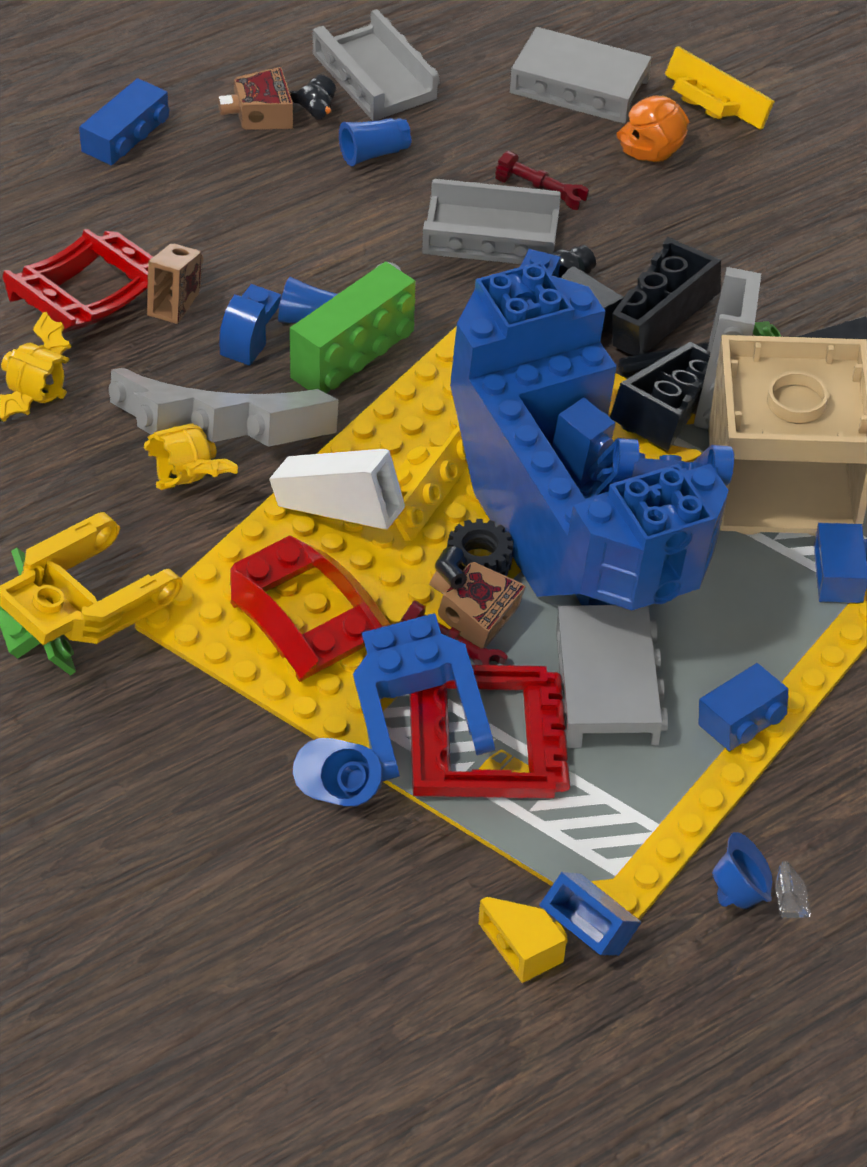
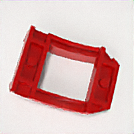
[3,229,153,333]
[230,535,391,682]

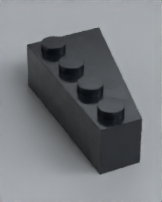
[612,237,721,356]
[610,341,711,451]

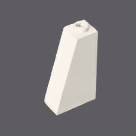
[269,449,405,530]

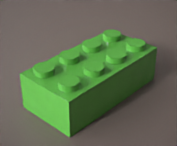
[290,261,416,393]

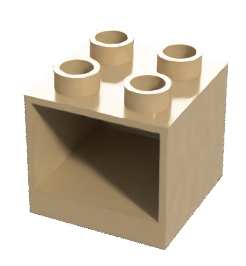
[708,335,867,536]

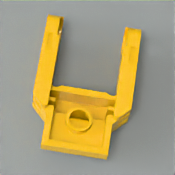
[0,512,183,645]

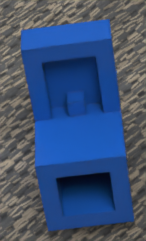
[219,284,281,366]

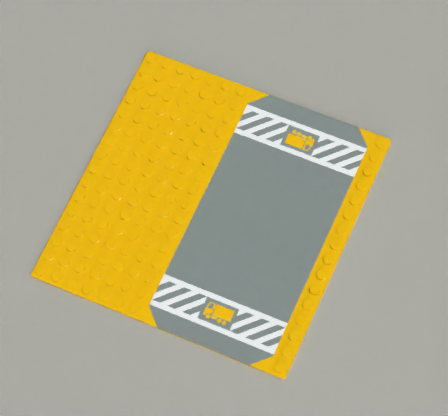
[135,327,867,920]

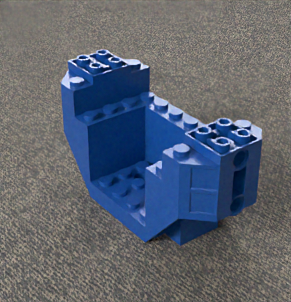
[450,261,729,611]

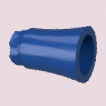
[339,118,412,166]
[278,276,338,323]

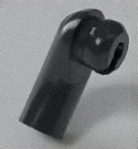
[435,546,467,589]

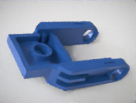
[597,438,734,495]
[353,613,496,781]

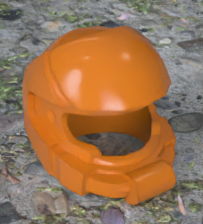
[616,96,690,162]

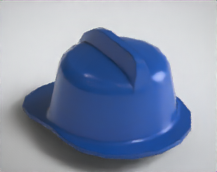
[293,738,383,806]
[712,832,772,909]

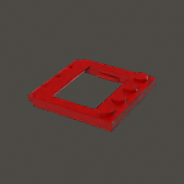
[409,665,570,798]

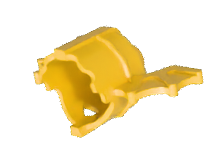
[0,312,71,422]
[144,423,238,490]

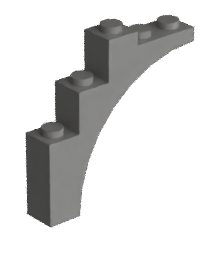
[109,368,339,447]

